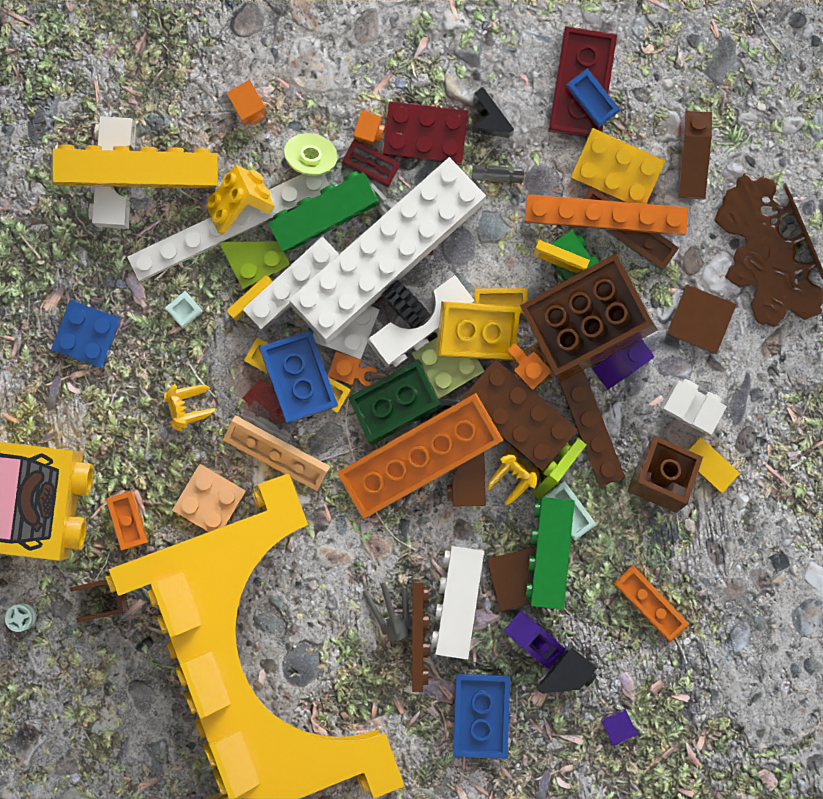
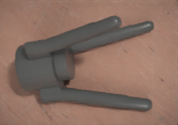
[363,583,411,642]

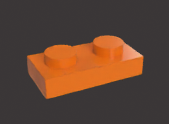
[106,491,148,550]

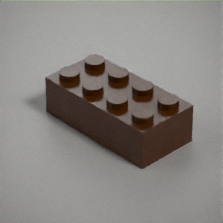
[460,359,578,471]

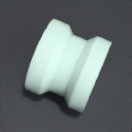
[5,603,37,632]

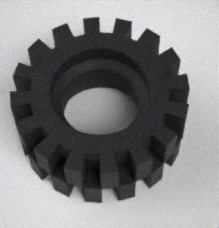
[382,280,430,329]

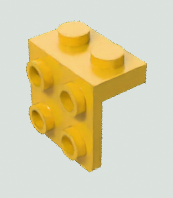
[206,165,275,234]

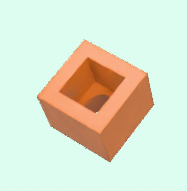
[353,110,385,147]

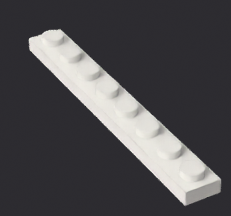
[128,174,329,282]

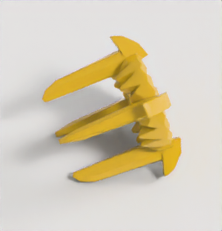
[164,384,216,431]
[487,450,540,505]

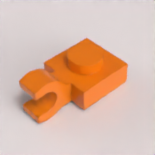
[506,343,552,390]

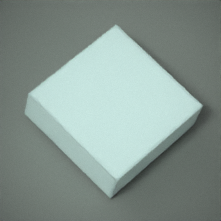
[165,291,204,329]

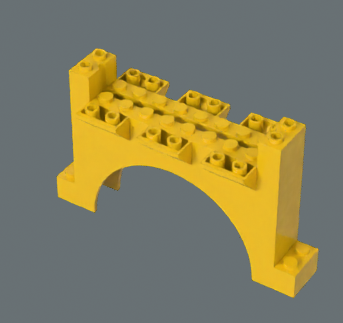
[106,473,405,799]

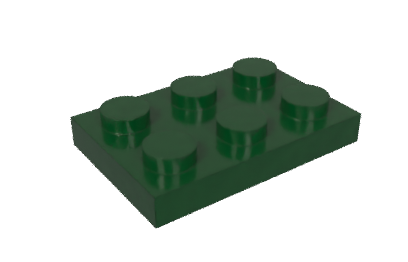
[348,359,442,445]

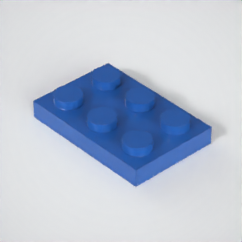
[259,330,338,424]
[453,673,511,759]

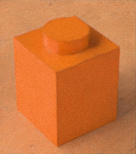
[227,80,267,126]

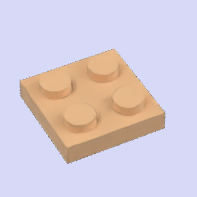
[172,464,247,532]

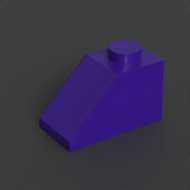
[592,339,655,390]
[504,610,566,669]

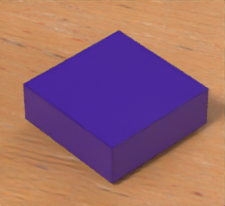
[601,709,638,746]

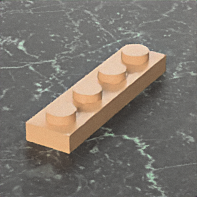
[223,415,330,491]

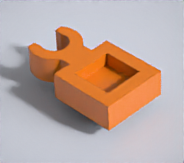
[327,351,377,387]

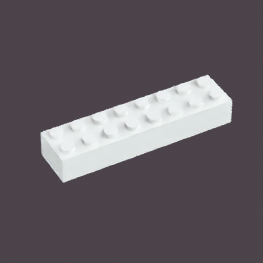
[289,157,486,345]

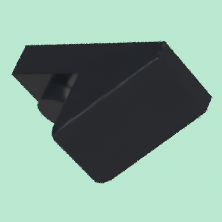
[472,87,514,138]

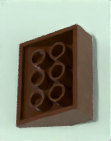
[520,253,658,381]

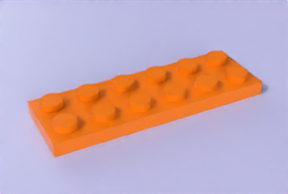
[337,393,503,519]

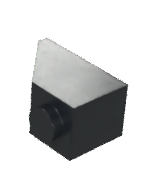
[536,645,597,694]

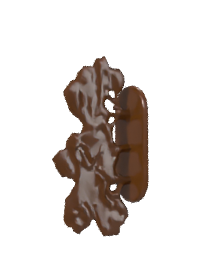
[714,173,823,327]

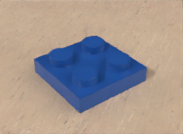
[51,300,122,369]

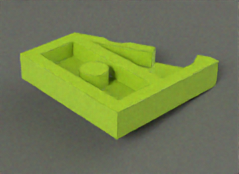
[220,241,291,290]
[532,438,587,500]

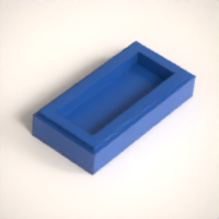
[566,69,620,128]

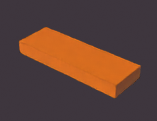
[613,565,689,643]

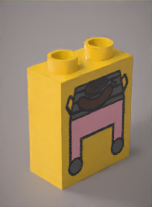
[0,442,93,561]

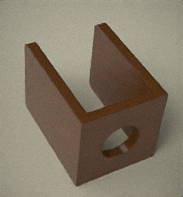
[70,579,129,623]

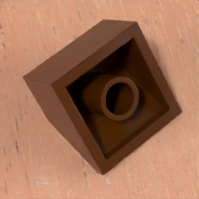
[627,435,703,513]

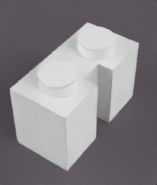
[660,379,727,435]

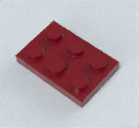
[383,101,468,165]

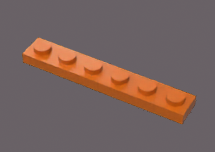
[524,194,688,236]

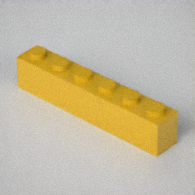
[51,144,218,189]

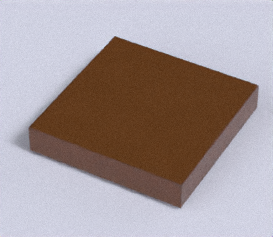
[666,284,737,354]
[487,546,535,612]

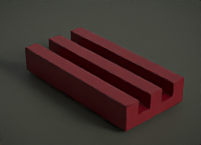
[341,139,401,188]

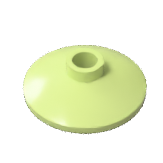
[284,133,338,176]

